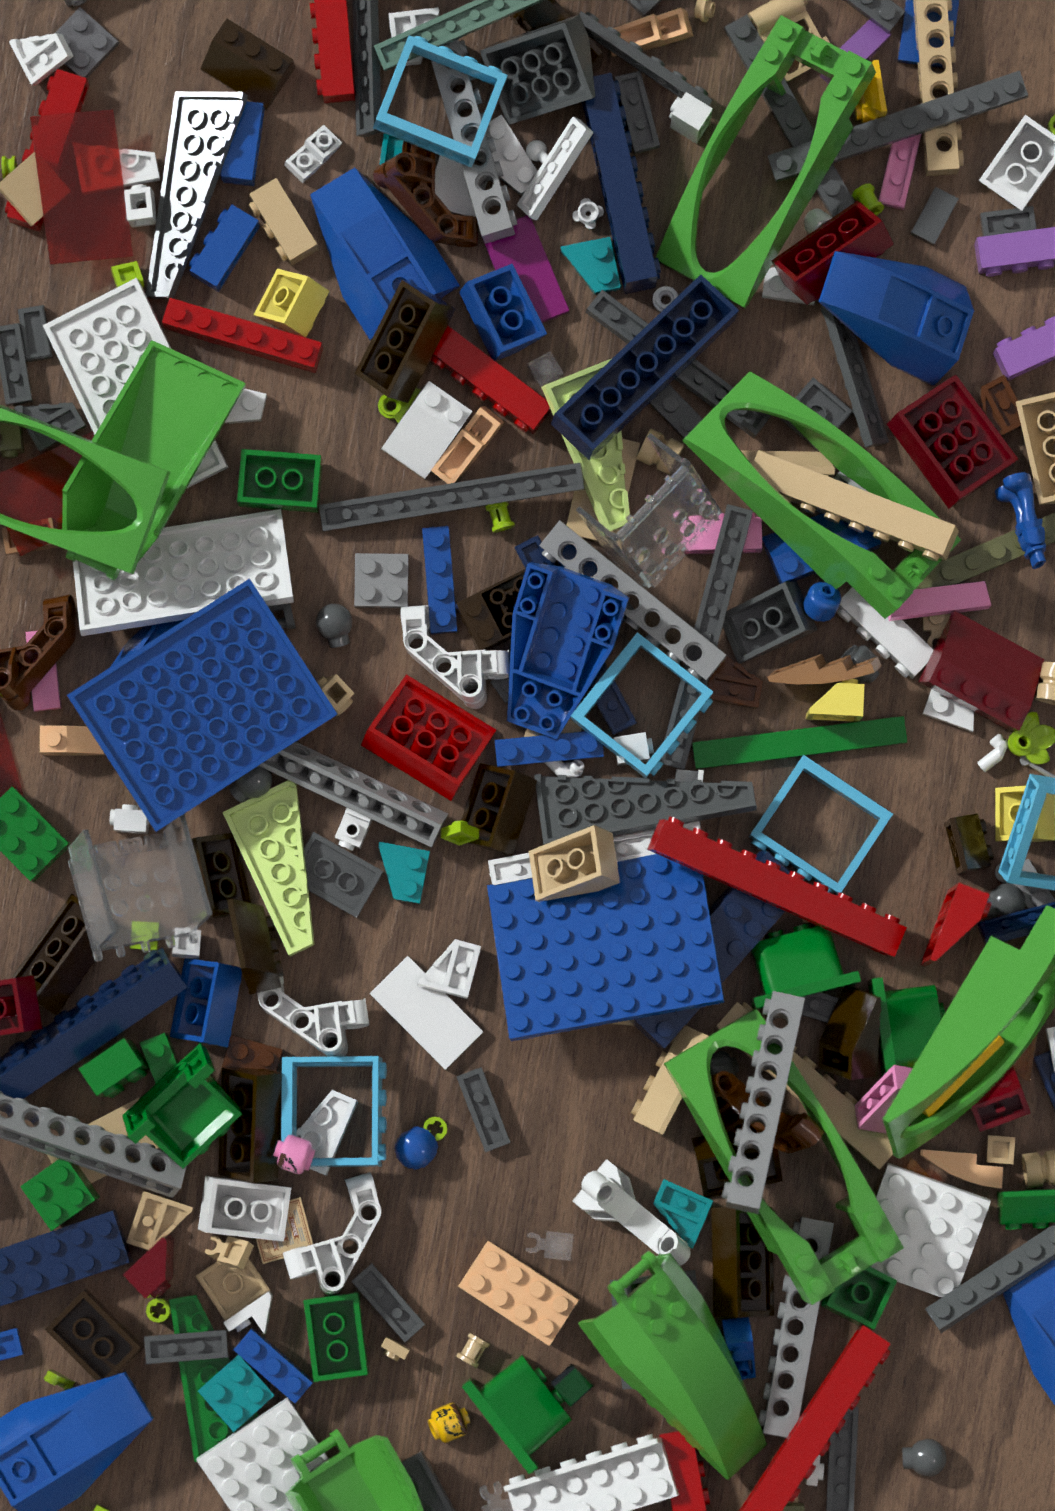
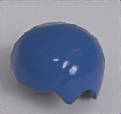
[394,1126,438,1170]

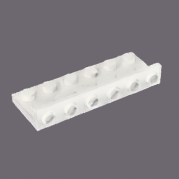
[503,1434,679,1511]

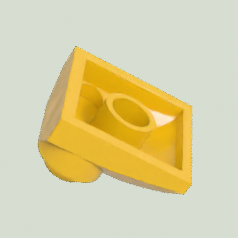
[854,60,887,124]

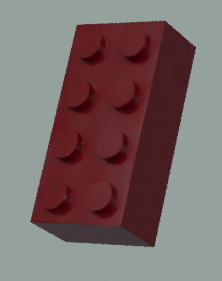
[771,200,894,305]
[0,975,42,1036]

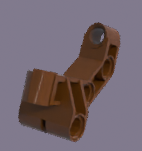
[373,141,478,247]
[0,595,76,711]
[711,1071,824,1153]

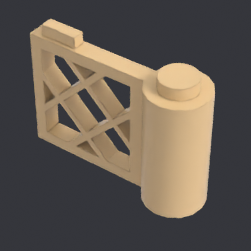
[748,0,830,82]

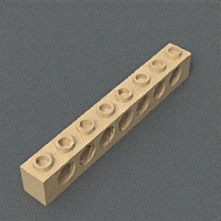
[913,0,964,176]

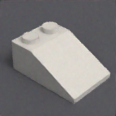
[979,115,1055,211]
[381,381,472,479]
[198,1176,291,1242]

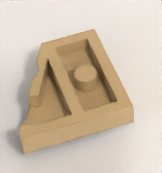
[126,1191,193,1250]

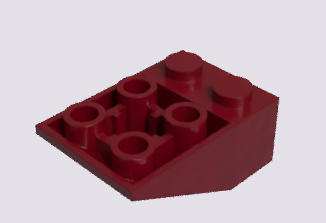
[970,1065,1031,1132]

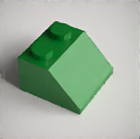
[997,1189,1055,1229]

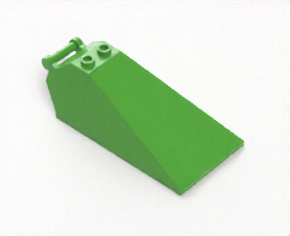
[62,340,246,580]

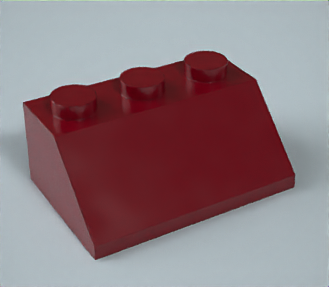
[123,1235,174,1299]

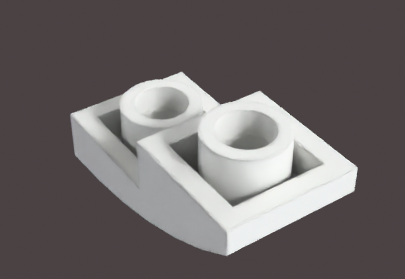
[285,125,342,183]

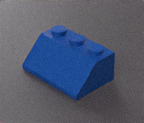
[459,263,547,361]
[170,958,242,1047]

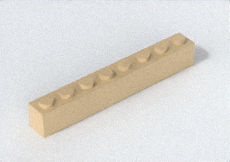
[752,450,959,561]
[715,1002,893,1170]

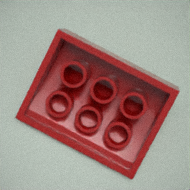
[361,674,496,801]
[920,883,992,967]

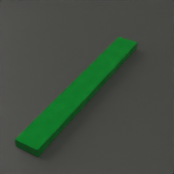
[692,716,908,770]

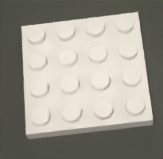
[870,1163,991,1298]
[196,1397,329,1511]

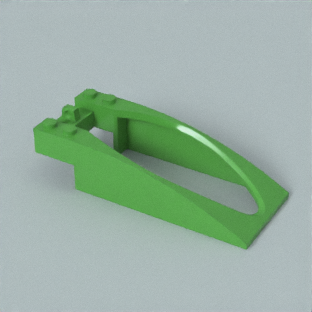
[656,15,876,309]
[682,371,961,619]
[0,405,171,574]
[883,905,1055,1159]
[664,1008,904,1305]

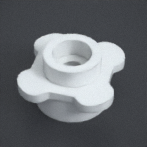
[573,198,604,229]

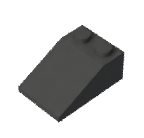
[723,582,818,664]

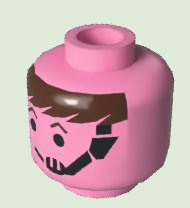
[273,1135,316,1174]

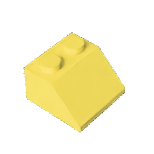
[254,269,330,338]
[806,679,865,722]
[995,786,1055,842]

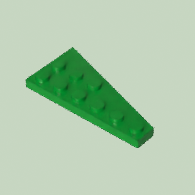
[169,1295,259,1462]

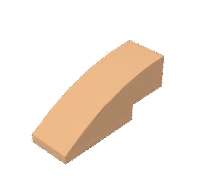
[611,7,693,57]
[431,406,505,484]
[920,1150,1003,1189]

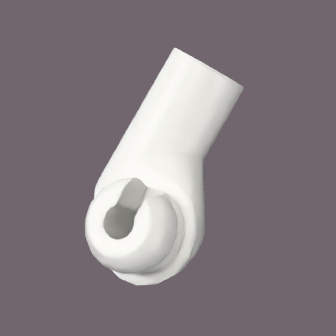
[977,734,1008,772]
[545,759,585,778]

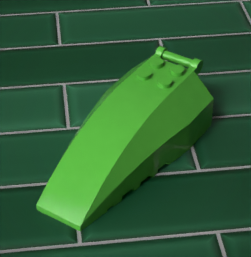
[578,1251,767,1479]
[285,1429,424,1511]

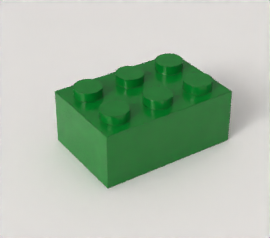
[237,449,323,513]
[0,786,71,883]
[79,1038,149,1099]
[303,1292,369,1382]

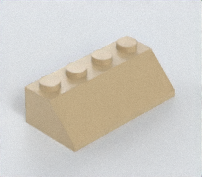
[1016,392,1055,505]
[631,1025,708,1135]

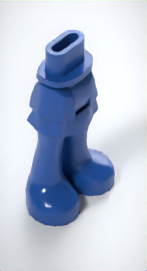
[994,472,1046,569]

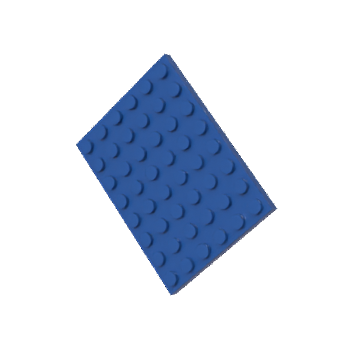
[67,578,338,832]
[487,854,725,1042]

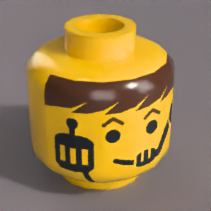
[428,1403,470,1443]

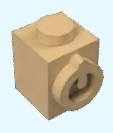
[316,674,354,717]

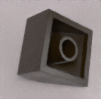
[944,813,994,875]

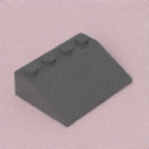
[480,15,595,125]

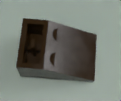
[456,569,526,651]
[818,986,881,1080]

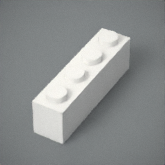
[837,587,933,679]

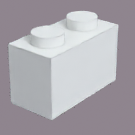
[669,92,713,144]

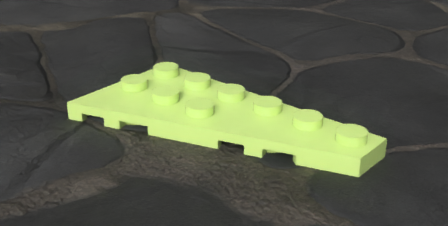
[541,359,631,534]
[222,780,315,957]

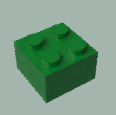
[20,1159,100,1231]
[819,1267,897,1330]

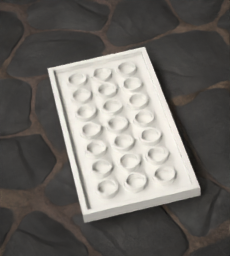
[43,278,229,489]
[73,509,294,636]

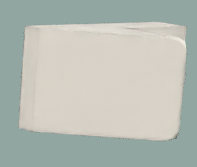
[223,1291,273,1334]

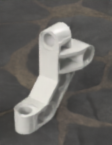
[401,605,510,709]
[257,976,369,1057]
[572,1159,691,1266]
[283,1172,381,1296]

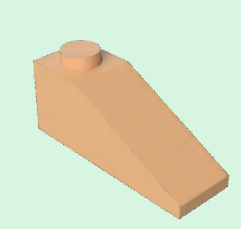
[40,726,105,756]

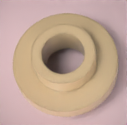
[695,0,715,22]

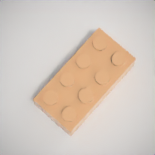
[458,1240,579,1346]

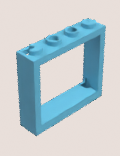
[373,35,507,168]
[570,632,713,778]
[749,755,893,895]
[998,774,1055,890]
[281,1056,387,1167]

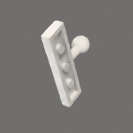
[517,117,593,220]

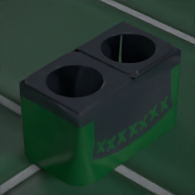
[551,1364,595,1407]

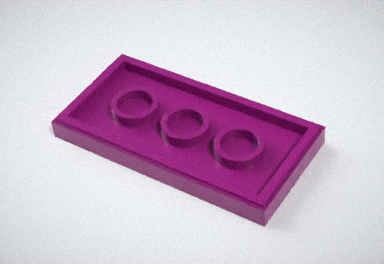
[481,216,569,323]

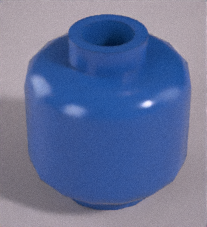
[803,582,841,622]

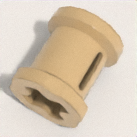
[456,1333,490,1368]

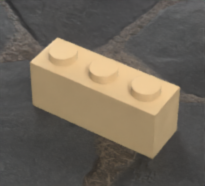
[248,178,319,266]

